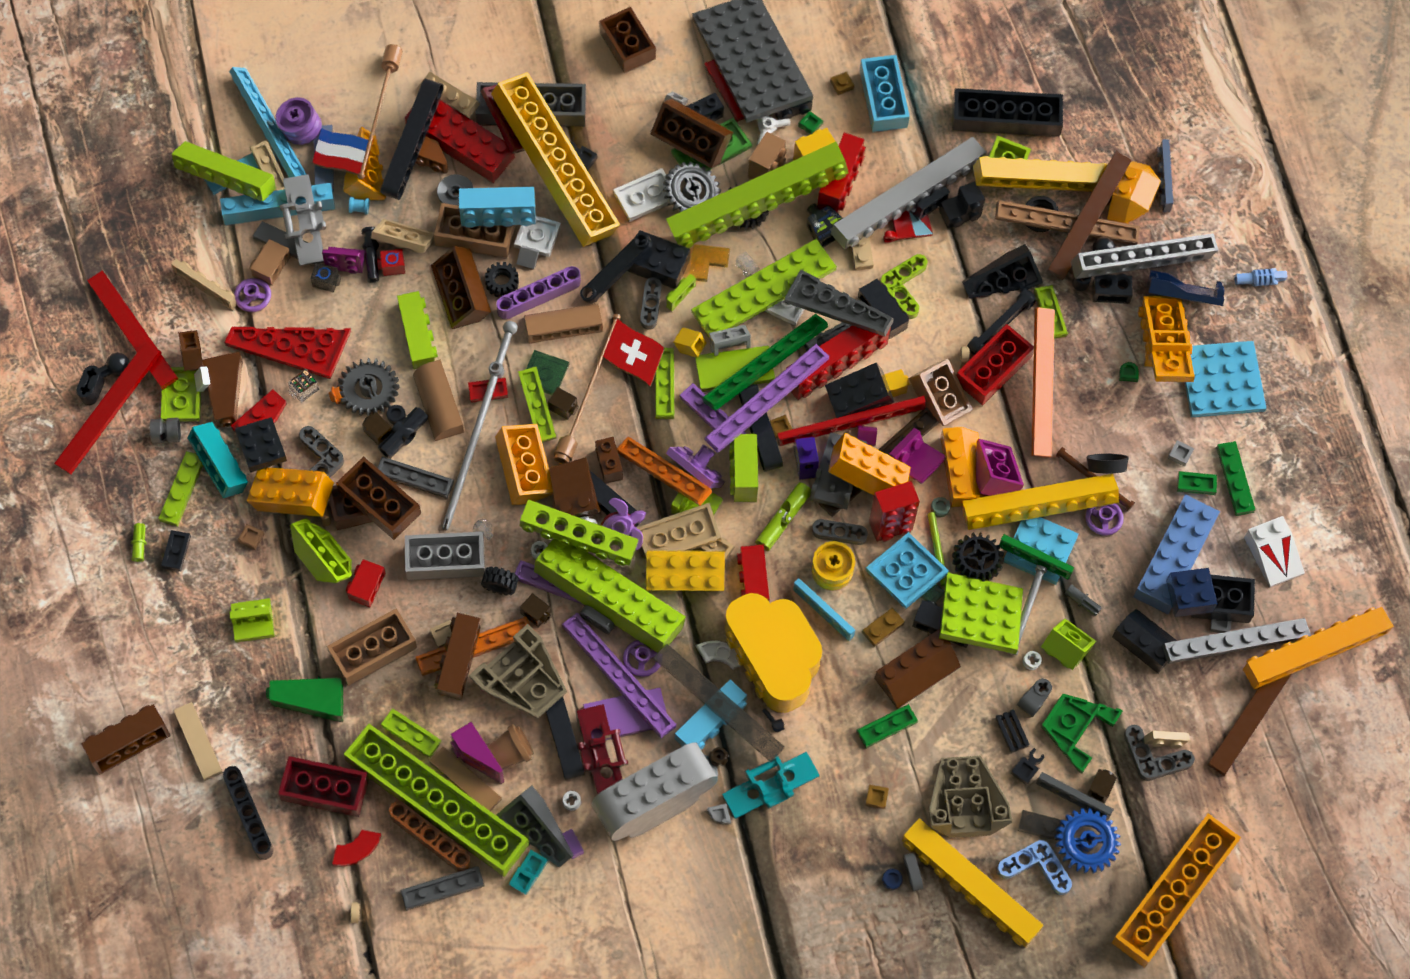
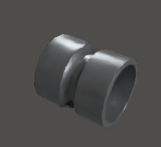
[150,418,181,444]

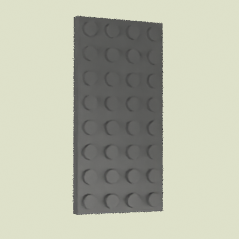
[692,0,813,123]

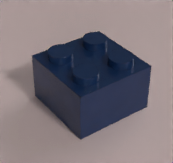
[1166,567,1217,617]

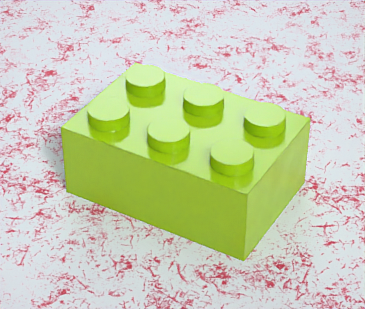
[729,434,758,502]

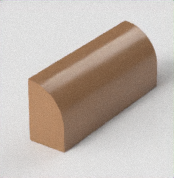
[524,303,603,344]
[413,359,464,441]

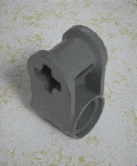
[1017,678,1052,717]

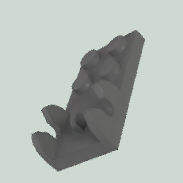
[810,432,867,510]

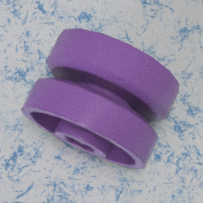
[275,97,322,145]

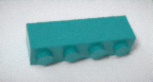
[187,422,248,498]

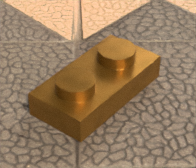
[862,607,905,647]

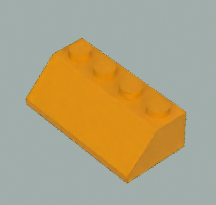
[495,424,553,505]
[940,427,986,507]

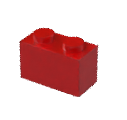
[346,559,386,608]

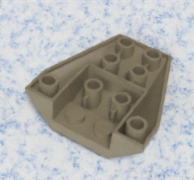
[929,756,1012,838]

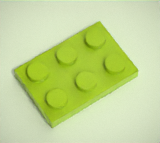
[161,367,201,422]

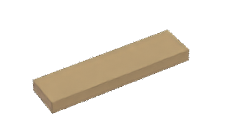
[174,702,223,781]

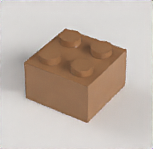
[748,131,787,179]

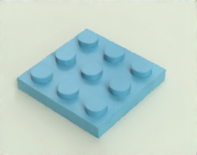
[1004,517,1079,585]
[866,532,948,609]

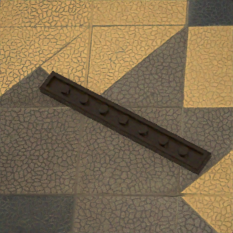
[819,407,939,517]

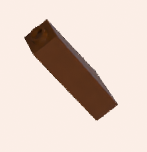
[202,351,243,428]

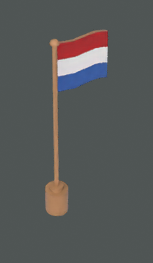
[312,44,403,179]

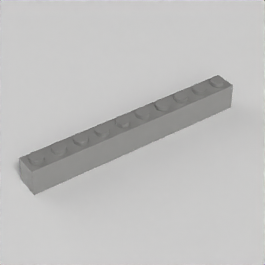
[831,137,987,250]

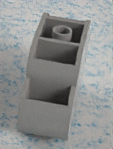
[592,742,718,841]

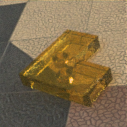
[689,244,730,282]

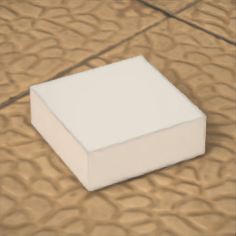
[194,367,210,392]

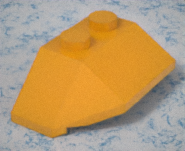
[1107,161,1161,224]

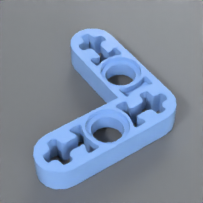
[997,840,1072,895]

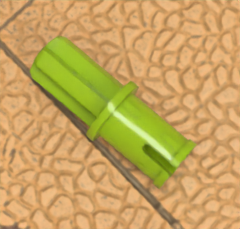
[131,523,147,562]

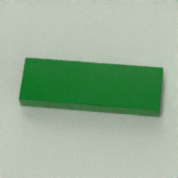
[856,704,918,748]

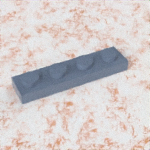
[1157,139,1173,212]

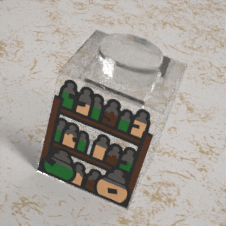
[288,369,319,403]

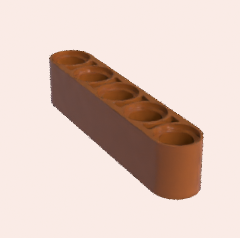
[389,801,471,872]

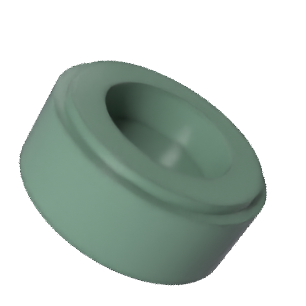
[931,497,950,517]

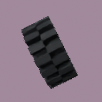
[485,262,519,298]
[481,567,519,596]

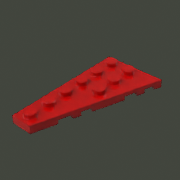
[224,326,351,379]

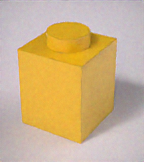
[673,327,707,358]
[884,369,910,397]

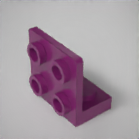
[322,247,366,274]
[889,428,946,484]

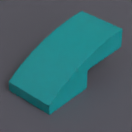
[509,850,549,895]

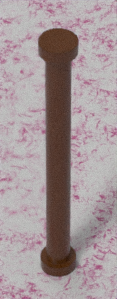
[1056,447,1135,512]

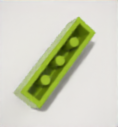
[397,291,438,370]

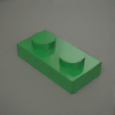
[1177,471,1217,495]

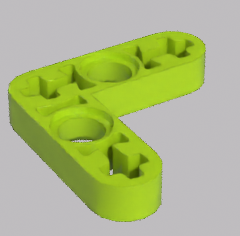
[880,254,928,319]

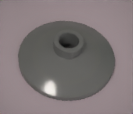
[437,174,474,206]

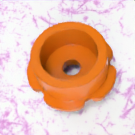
[329,386,343,404]

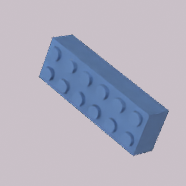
[1133,494,1220,614]

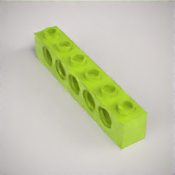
[520,499,639,566]

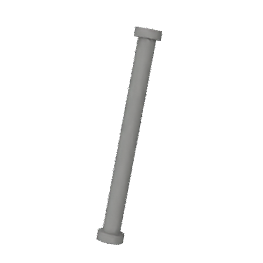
[1009,565,1047,655]

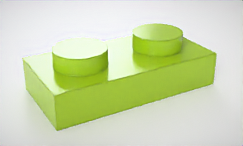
[666,274,696,311]

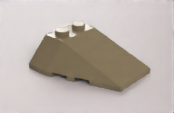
[469,624,567,718]

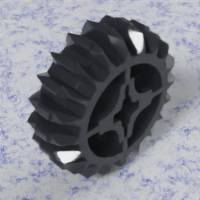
[952,532,1004,582]

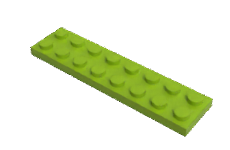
[691,239,837,338]

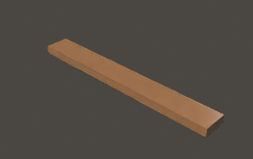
[995,200,1140,245]

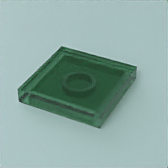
[521,350,570,395]

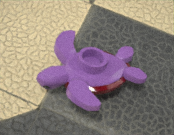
[599,498,646,550]

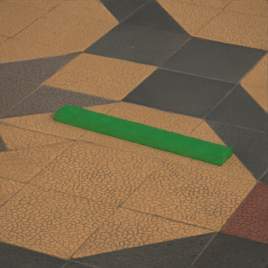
[702,314,829,411]

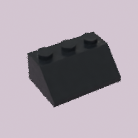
[1112,608,1177,673]

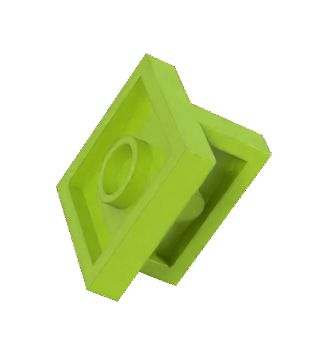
[230,598,275,643]

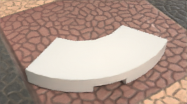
[696,641,740,670]

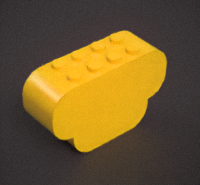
[725,593,822,713]

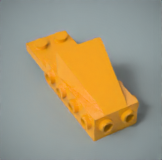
[1138,296,1195,382]

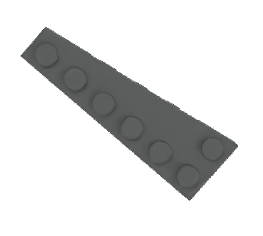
[784,270,894,337]

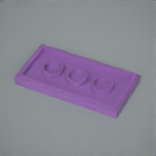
[583,688,666,740]

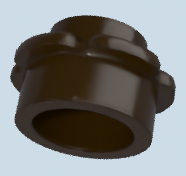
[709,747,728,766]

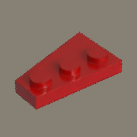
[231,389,287,432]

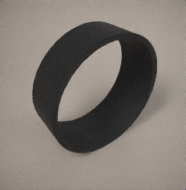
[1086,453,1129,474]

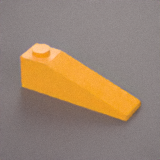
[343,127,386,200]

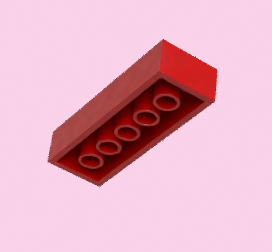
[404,100,515,183]
[786,309,891,401]

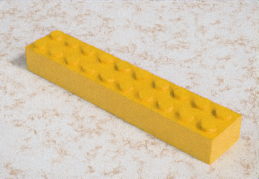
[491,72,620,247]

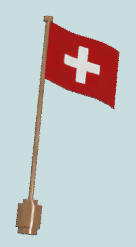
[554,314,665,464]

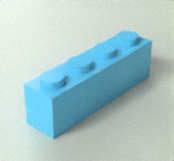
[675,680,747,750]

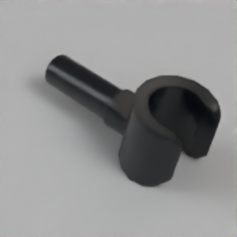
[762,708,785,732]

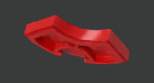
[332,830,382,867]

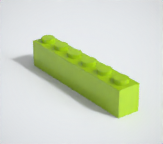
[172,141,276,202]

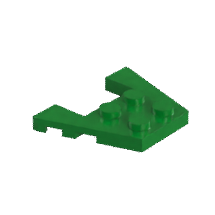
[1041,694,1123,774]

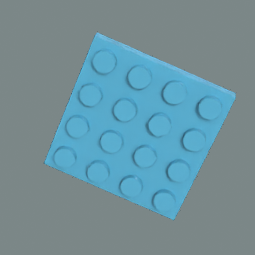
[1185,341,1267,418]

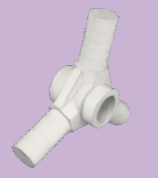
[757,116,790,145]

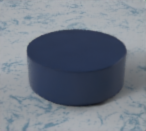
[882,869,903,890]

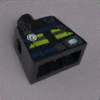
[807,203,843,248]

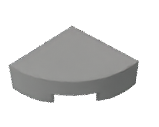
[707,804,731,825]

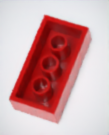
[817,132,866,214]
[956,324,1034,406]
[869,481,920,542]

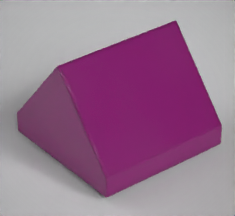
[857,426,877,446]

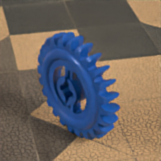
[1054,808,1121,874]

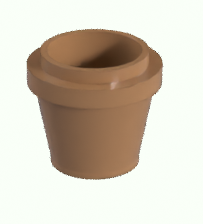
[488,724,534,768]

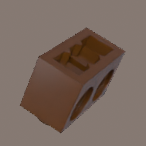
[178,330,203,371]
[595,437,623,484]

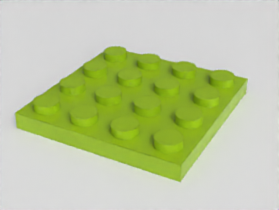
[939,573,1023,654]

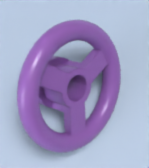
[234,278,271,312]
[1085,504,1124,536]
[623,640,662,677]

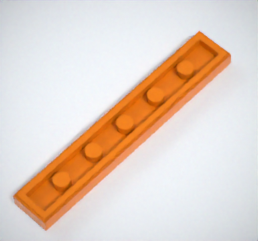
[617,436,712,506]
[415,617,530,676]

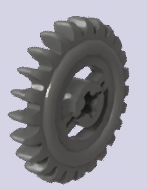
[662,162,721,213]
[337,358,400,416]

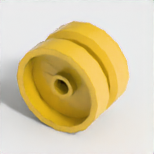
[811,541,856,591]

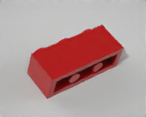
[737,545,770,601]

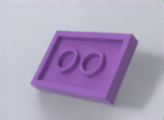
[666,445,725,488]

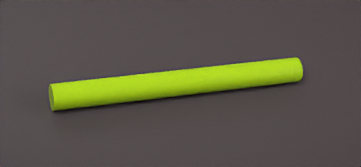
[927,512,946,586]

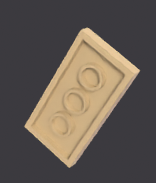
[637,503,722,556]

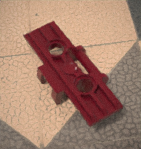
[577,704,629,795]

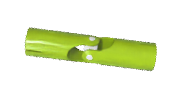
[755,482,811,552]

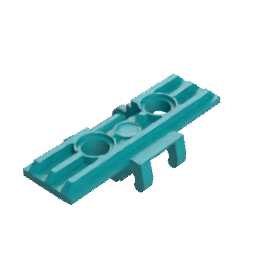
[722,752,820,819]

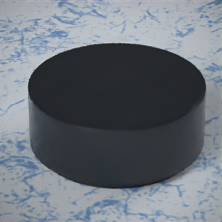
[386,405,406,425]

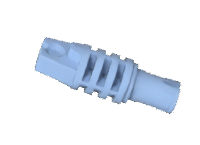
[1234,268,1287,286]

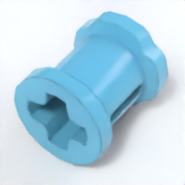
[349,197,369,215]

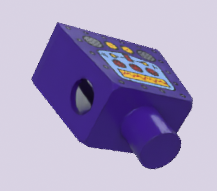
[793,437,819,480]

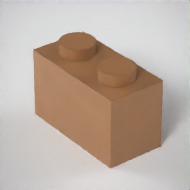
[250,239,291,286]

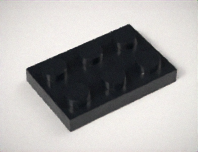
[235,417,287,473]

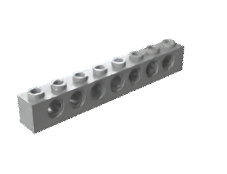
[1071,233,1218,279]

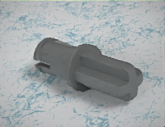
[1065,584,1102,616]

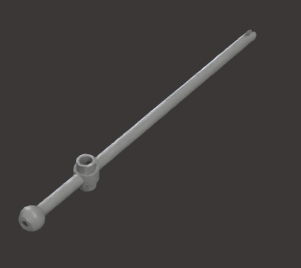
[442,321,518,530]

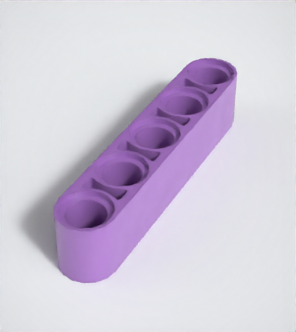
[496,266,581,319]

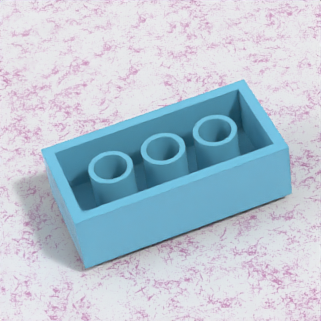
[859,55,910,132]
[459,187,536,228]

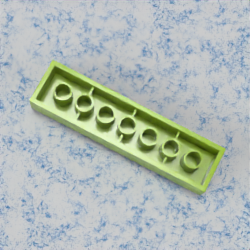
[534,539,686,655]

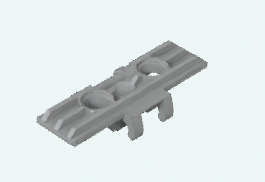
[279,174,326,266]

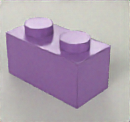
[562,829,584,859]

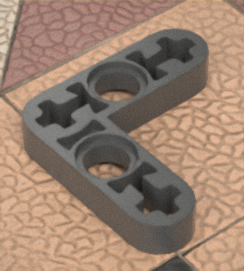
[299,426,344,477]
[1124,725,1195,781]

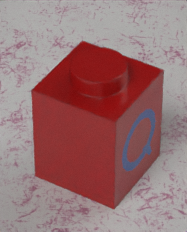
[377,249,406,276]

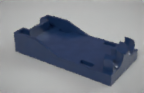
[1147,270,1225,306]

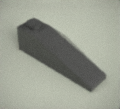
[496,786,574,867]

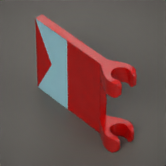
[883,210,933,243]

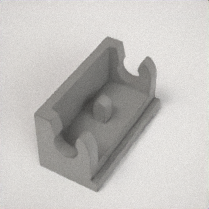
[709,325,751,356]

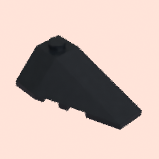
[962,244,1043,298]

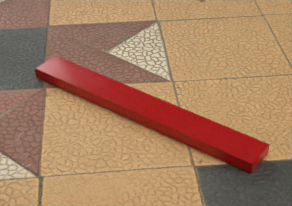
[87,270,178,389]
[54,342,162,475]
[777,396,926,446]

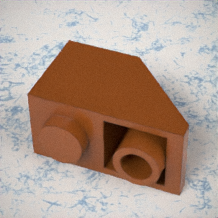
[415,137,448,174]

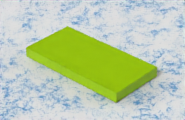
[695,345,775,392]

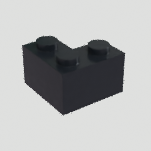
[939,181,985,229]

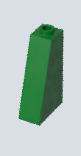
[266,678,343,722]

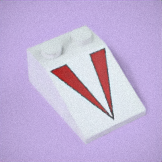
[1244,516,1305,587]

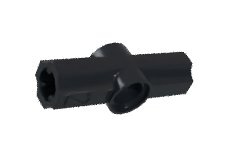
[378,407,429,459]

